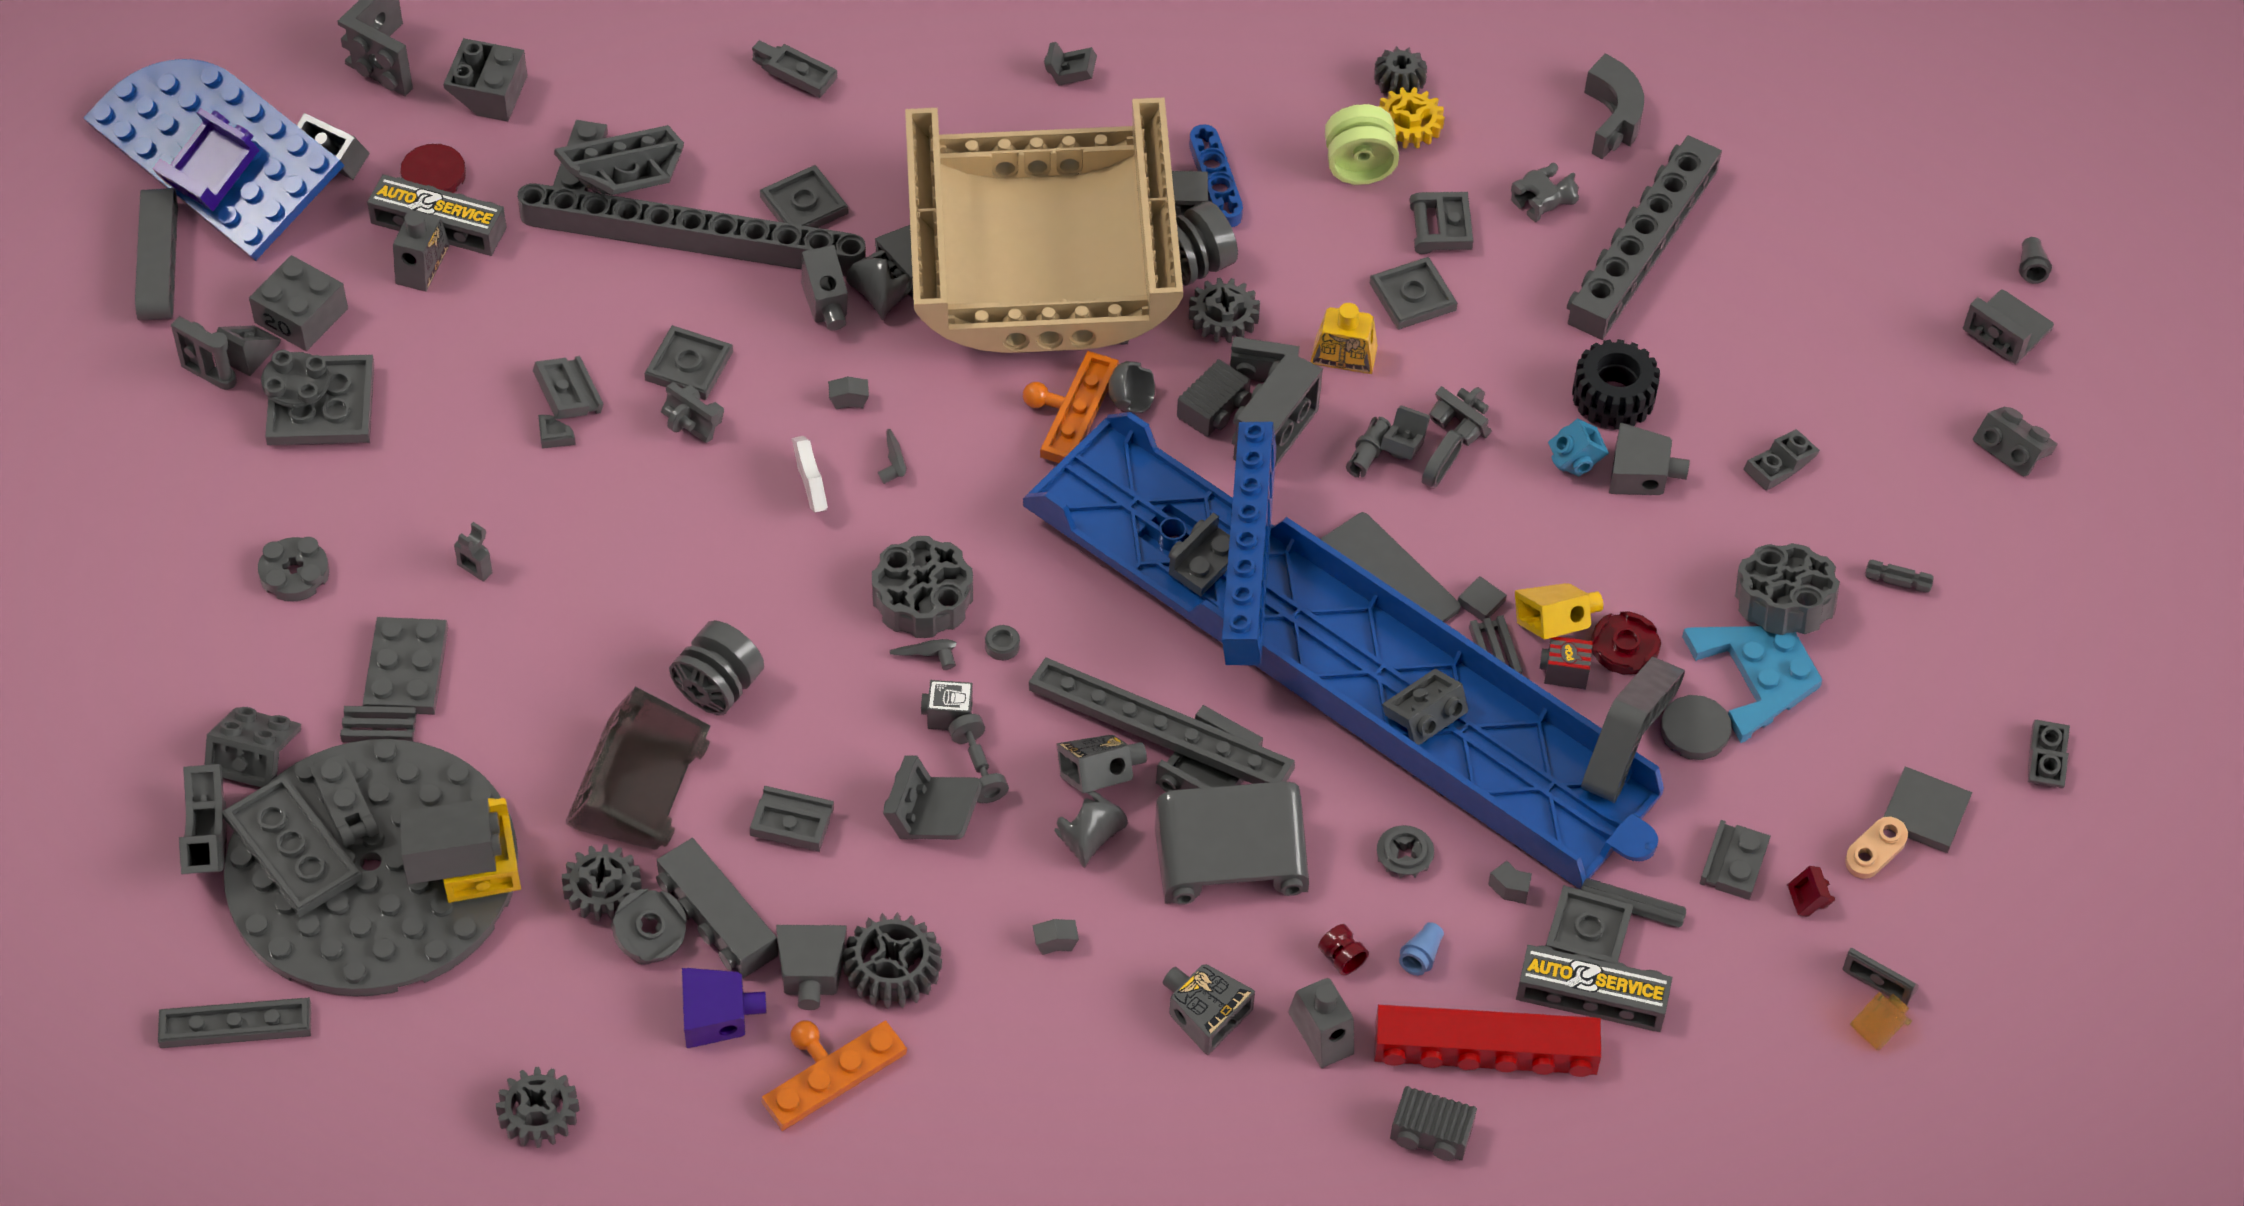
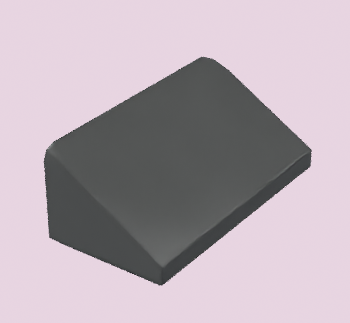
[1842,948,1919,1005]

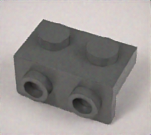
[1973,406,2058,476]

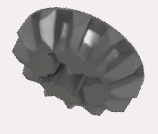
[1377,825,1434,878]

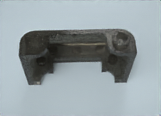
[566,686,711,850]

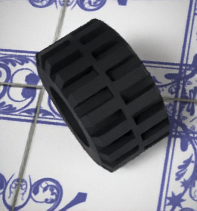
[1572,339,1660,429]

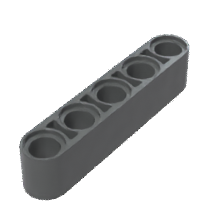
[135,188,178,320]

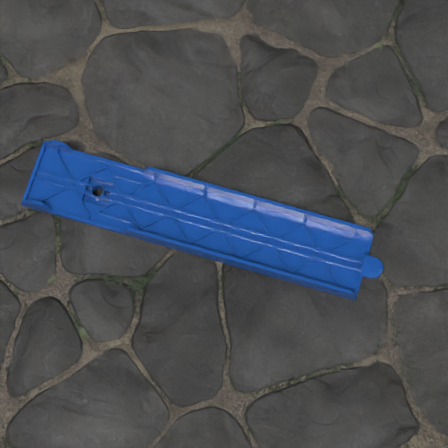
[1023,412,1664,889]

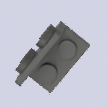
[1963,289,2054,365]
[204,707,301,787]

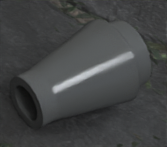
[2019,237,2052,284]

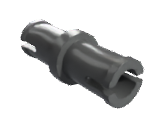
[1346,416,1391,477]

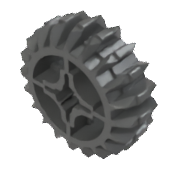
[843,912,942,1009]

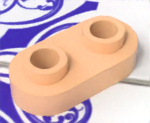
[1845,817,1908,879]

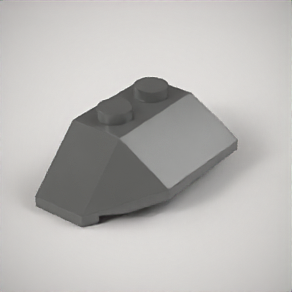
[554,125,684,195]

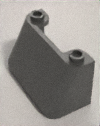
[1155,781,1309,905]

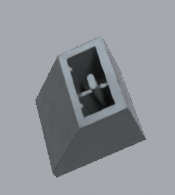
[443,38,528,122]

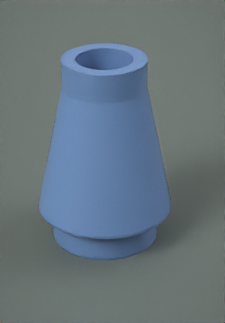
[1399,922,1444,976]

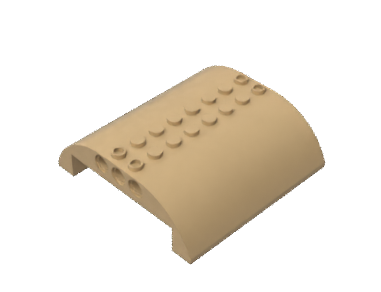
[905,97,1183,353]

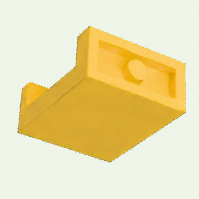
[443,798,521,903]

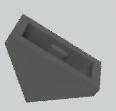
[217,325,281,376]

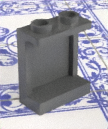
[1156,705,1263,792]

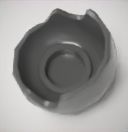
[1108,361,1155,413]

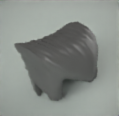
[846,250,912,320]
[1054,791,1128,868]

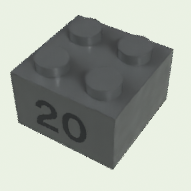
[249,255,348,352]

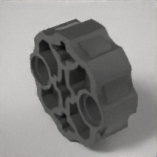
[872,536,973,638]
[1735,543,1840,635]

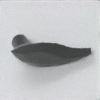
[878,429,907,484]
[890,639,957,670]

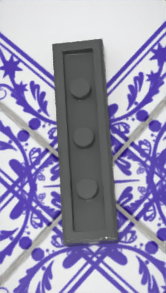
[158,997,311,1048]

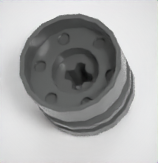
[1176,201,1238,286]
[669,620,764,715]

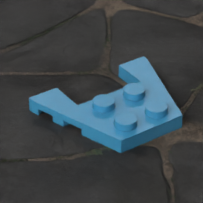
[1682,626,1822,743]

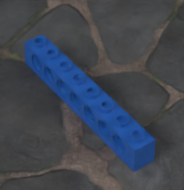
[1222,422,1277,665]

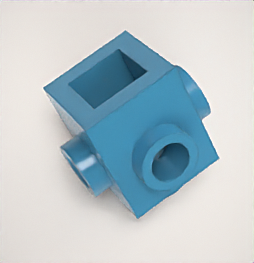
[1548,418,1609,477]

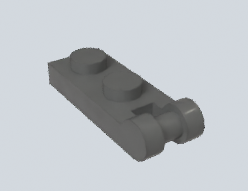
[309,754,379,847]

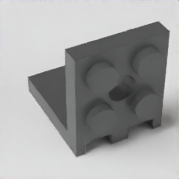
[337,0,413,96]

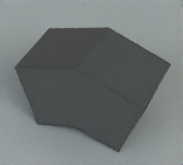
[828,376,869,410]
[1488,861,1532,904]
[1032,919,1079,955]

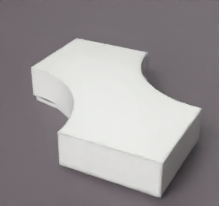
[792,436,828,512]

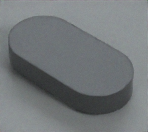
[1422,430,1464,488]

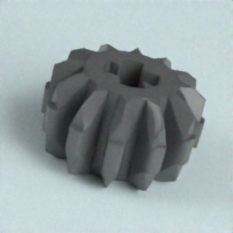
[1374,46,1427,94]

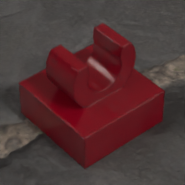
[1787,866,1835,917]

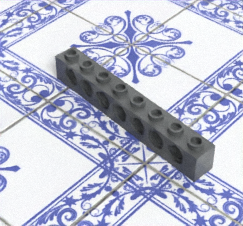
[1567,135,1722,340]

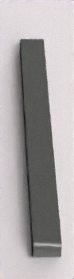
[517,183,866,277]

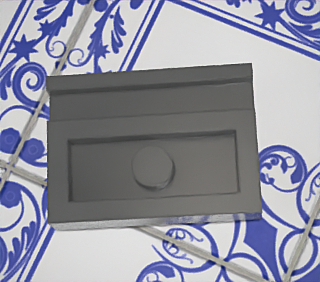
[1230,336,1300,382]
[533,356,604,419]
[750,786,834,852]
[1699,820,1771,900]

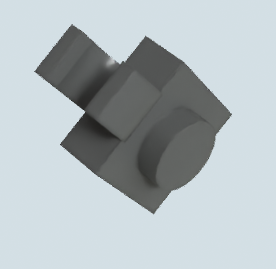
[454,522,493,582]

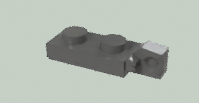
[752,40,837,98]

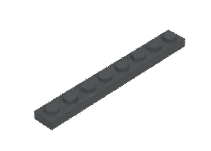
[1028,657,1295,784]

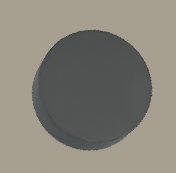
[985,625,1020,661]

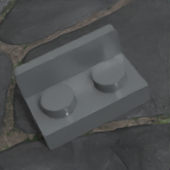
[1168,513,1230,597]
[1382,669,1468,745]

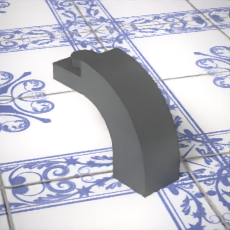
[1584,53,1644,159]
[179,764,227,874]

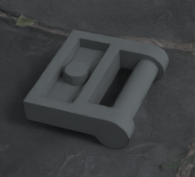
[1409,192,1474,254]
[171,316,237,390]

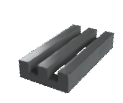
[1469,615,1522,674]
[340,706,417,742]

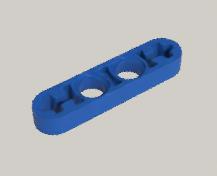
[1189,124,1243,227]

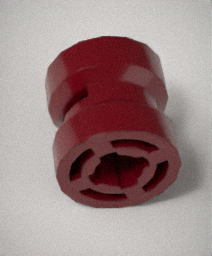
[1318,924,1369,975]

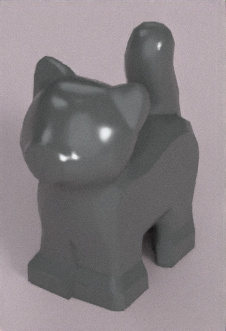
[1511,163,1579,222]

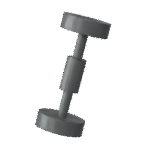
[948,714,1009,803]

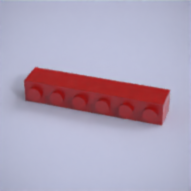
[1374,1004,1601,1077]

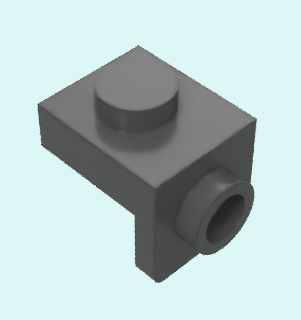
[1044,42,1097,86]
[1380,405,1430,460]

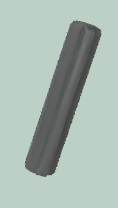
[1581,878,1686,927]

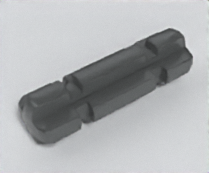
[1865,560,1934,593]

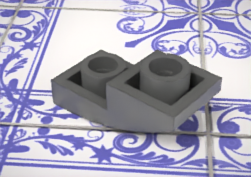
[1743,429,1820,491]
[2028,719,2070,788]

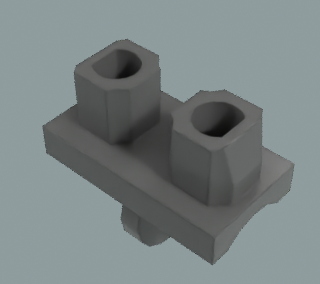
[661,382,724,443]
[1429,386,1492,446]

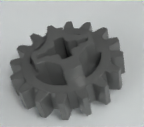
[1189,278,1260,343]
[561,844,642,921]
[496,1067,580,1148]

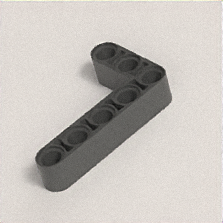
[1581,656,1685,803]

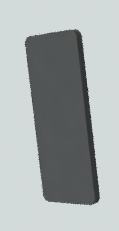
[1321,512,1461,623]

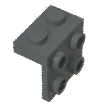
[883,755,982,840]

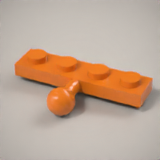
[1023,351,1119,463]
[761,1020,907,1131]

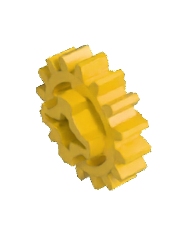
[1378,87,1445,148]

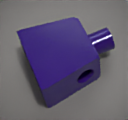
[682,968,767,1048]

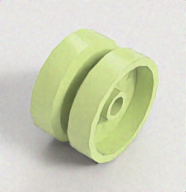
[1324,104,1399,185]

